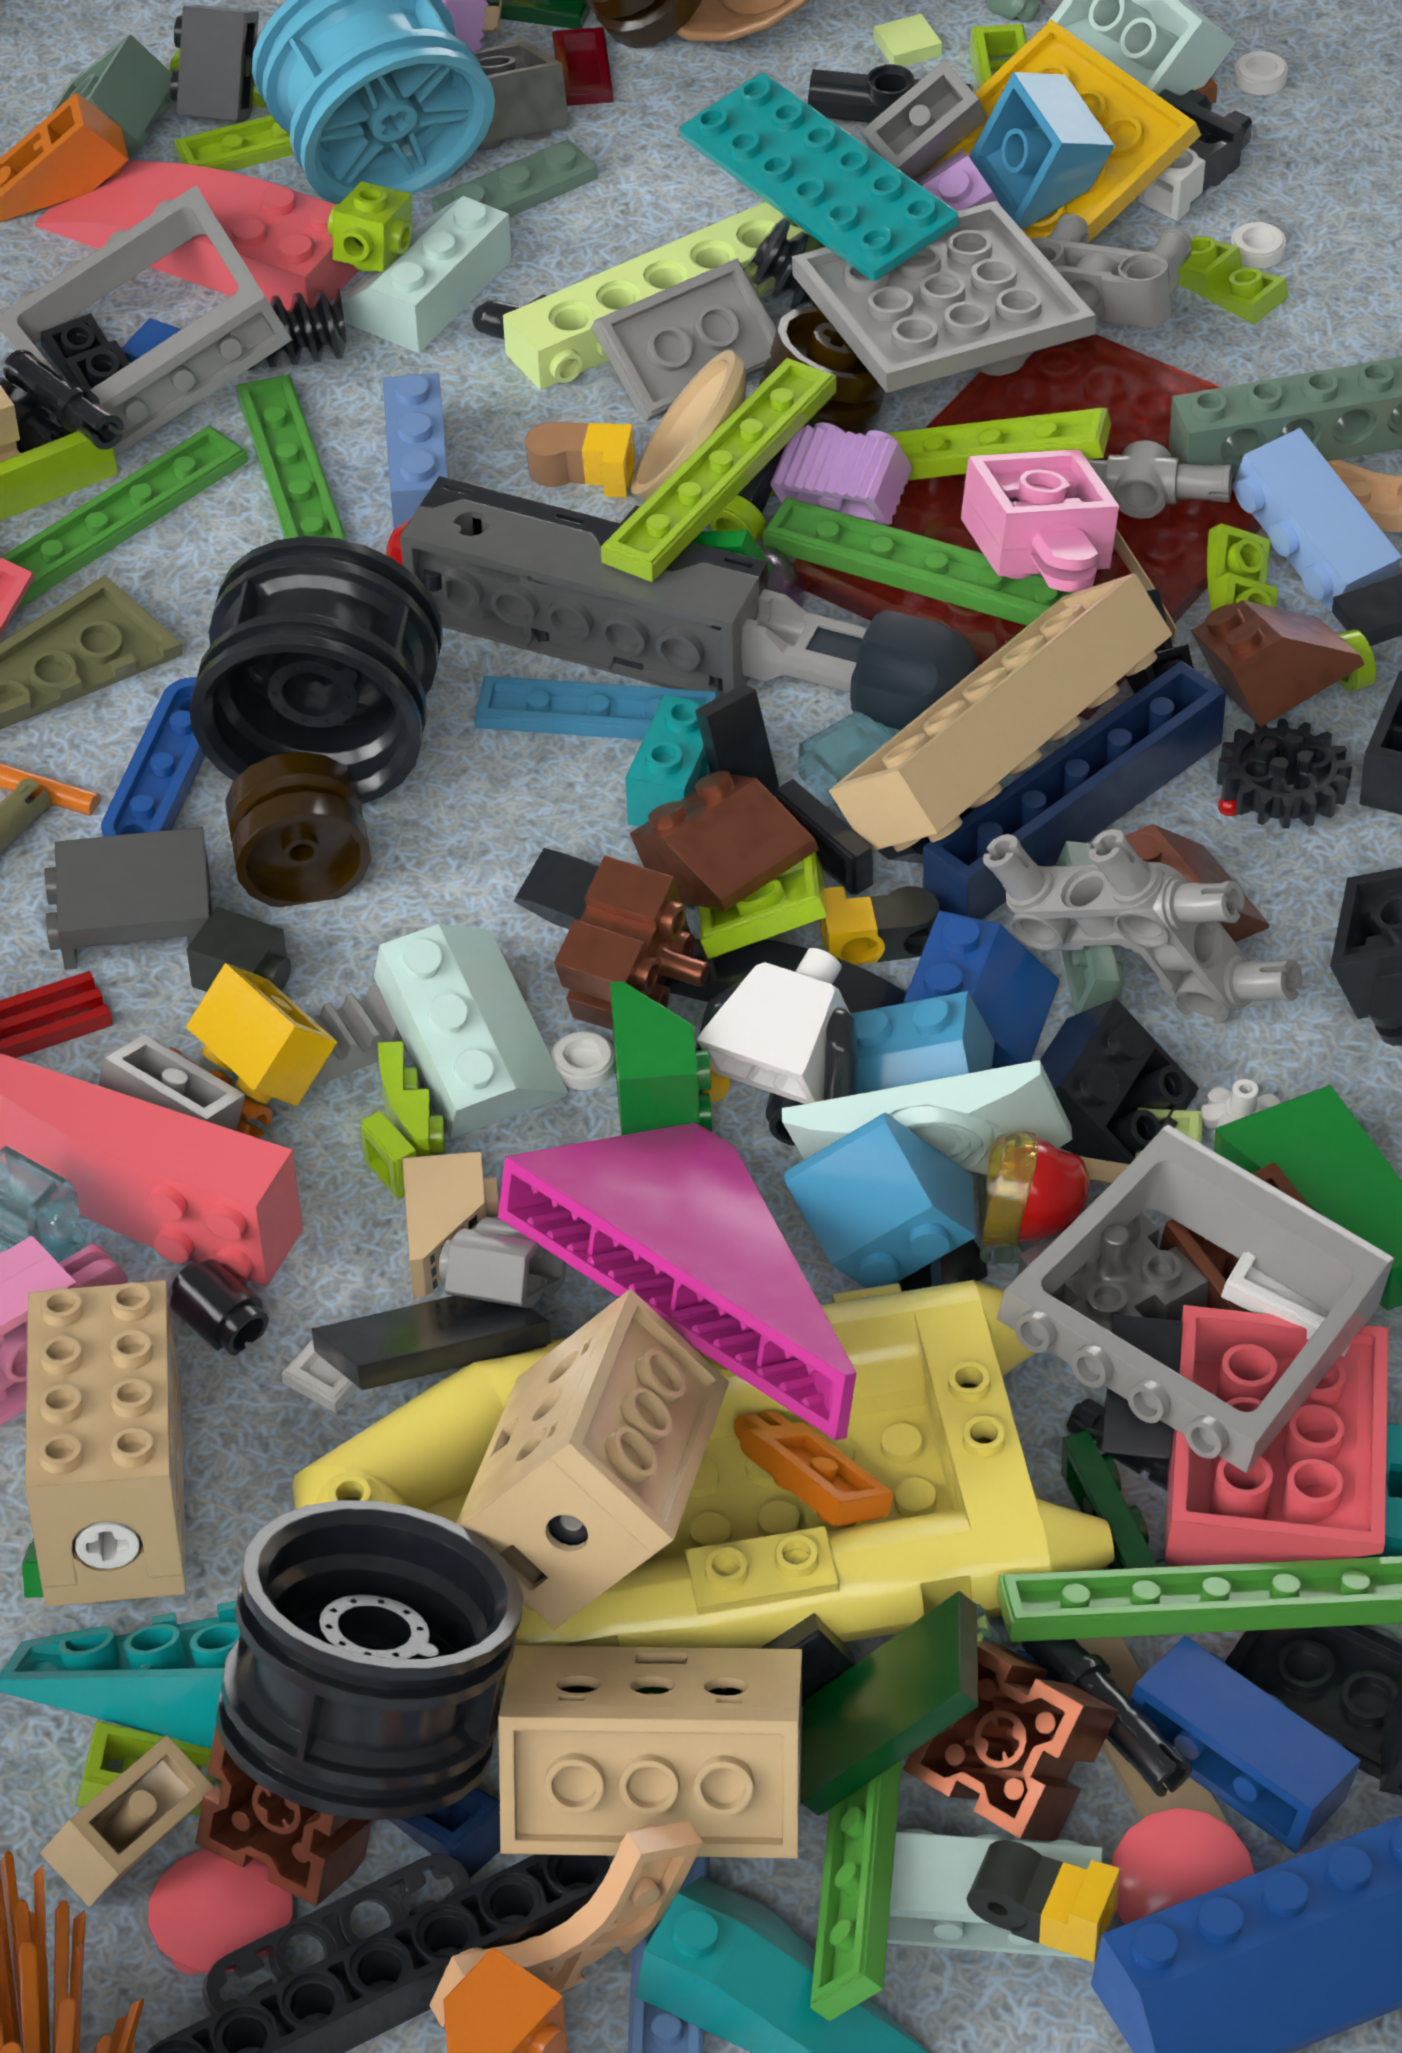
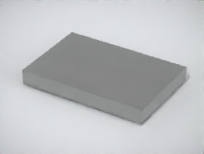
[591,258,777,421]

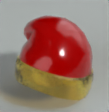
[982,1131,1091,1248]

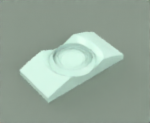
[782,1060,1072,1179]

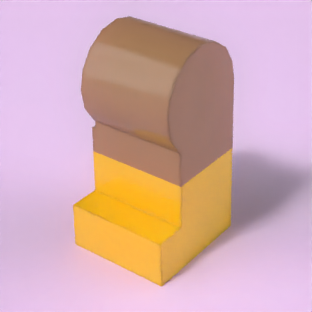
[525,422,636,498]

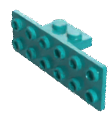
[679,73,960,281]

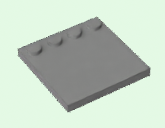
[792,201,1096,393]

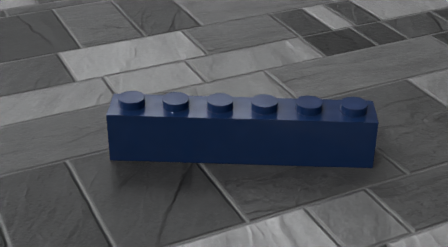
[923,661,1226,919]

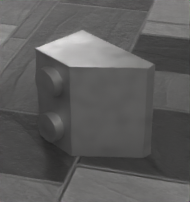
[472,41,569,150]

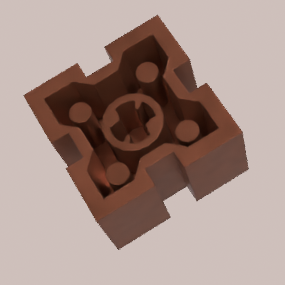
[554,855,709,1030]
[902,1641,1119,1841]
[195,1725,373,1906]

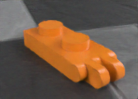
[734,1410,894,1528]

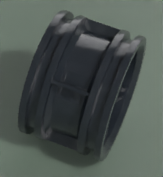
[189,536,443,804]
[215,1500,523,1820]

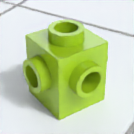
[327,181,412,272]

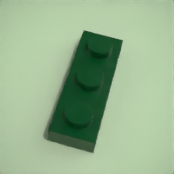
[1061,1430,1169,1570]

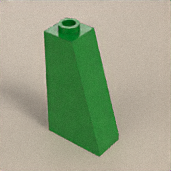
[1214,1085,1402,1311]

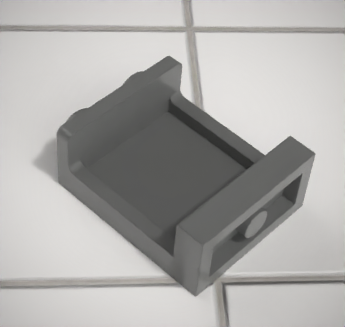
[44,827,212,970]

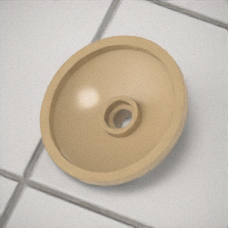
[630,350,746,501]

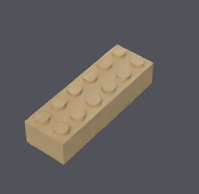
[828,573,1173,852]

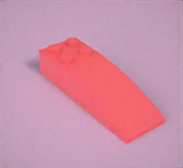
[35,160,359,310]
[0,1053,303,1286]

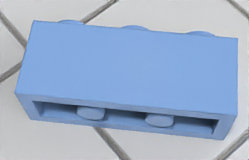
[1232,428,1402,612]

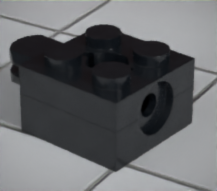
[1330,867,1402,1046]

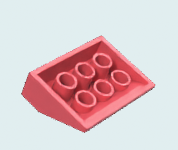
[1163,1305,1389,1567]

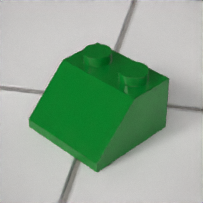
[610,981,712,1135]

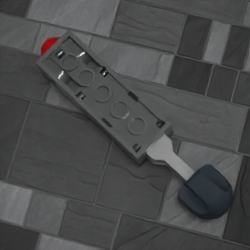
[386,476,980,730]

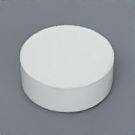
[1234,51,1288,95]
[1231,222,1286,268]
[551,1031,615,1090]

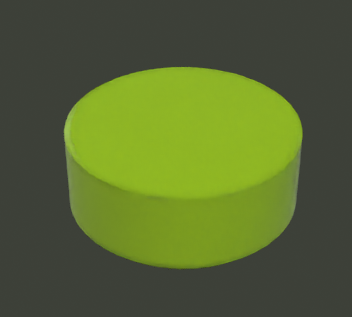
[709,495,767,544]
[1337,629,1376,693]

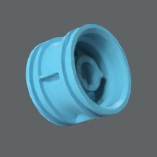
[252,0,495,204]

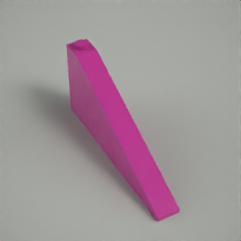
[498,1123,857,1441]

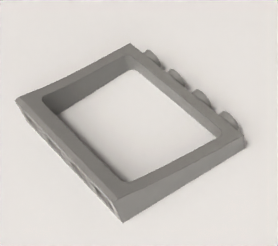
[0,185,292,456]
[997,1124,1394,1474]

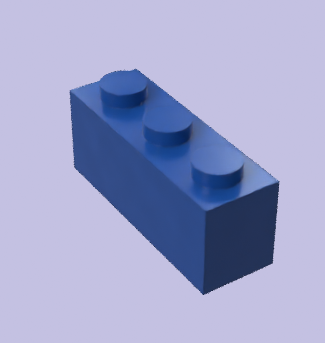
[1131,1636,1361,1854]

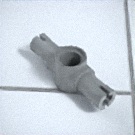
[1087,440,1233,519]

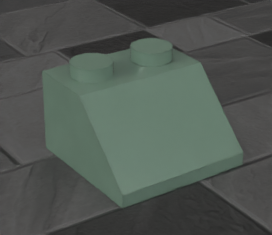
[48,34,173,157]

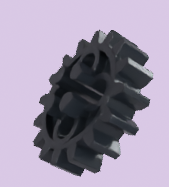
[1217,719,1352,829]

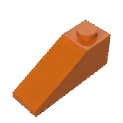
[0,92,129,222]

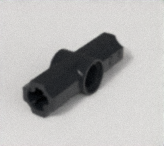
[808,64,973,124]

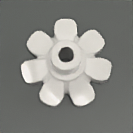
[1201,1079,1280,1139]

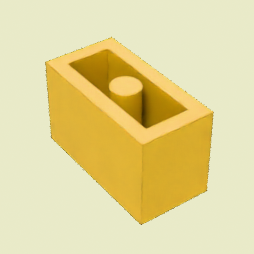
[186,963,338,1106]

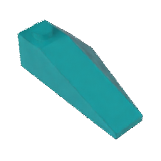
[0,1600,240,1749]
[635,1876,931,2053]

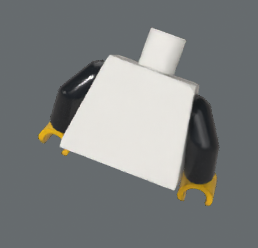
[695,948,859,1104]

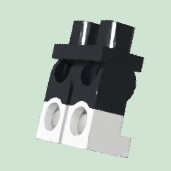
[1138,89,1252,221]

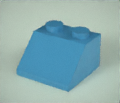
[969,72,1115,229]
[851,991,995,1094]
[784,1112,977,1288]

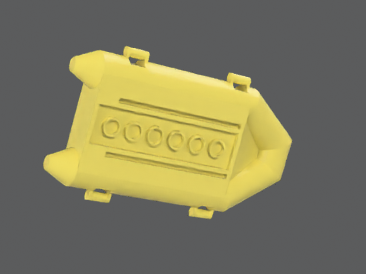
[292,1280,1114,1686]

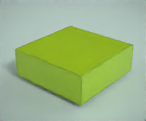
[360,1110,417,1198]

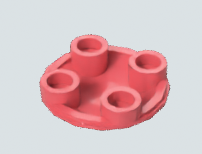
[1111,1808,1255,1925]
[148,1848,293,1975]

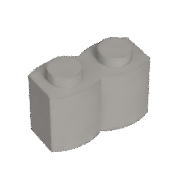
[439,1217,567,1308]

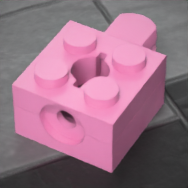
[961,449,1119,592]
[0,1236,128,1425]

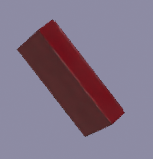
[552,27,613,106]

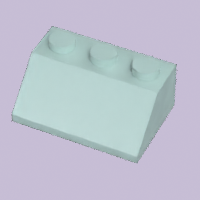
[1047,0,1236,96]
[341,196,512,353]
[374,924,568,1139]

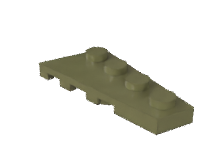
[0,575,182,729]

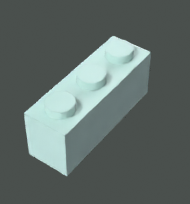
[887,1829,1103,1958]

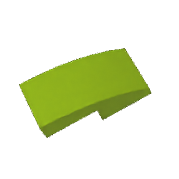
[1178,235,1288,324]
[1207,523,1278,612]
[378,1041,445,1157]

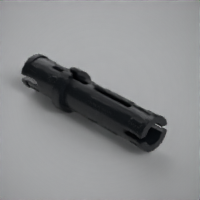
[3,349,124,450]
[1021,1639,1193,1797]

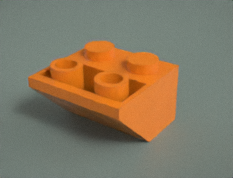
[443,1947,568,2053]

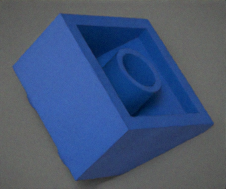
[904,911,1059,1068]

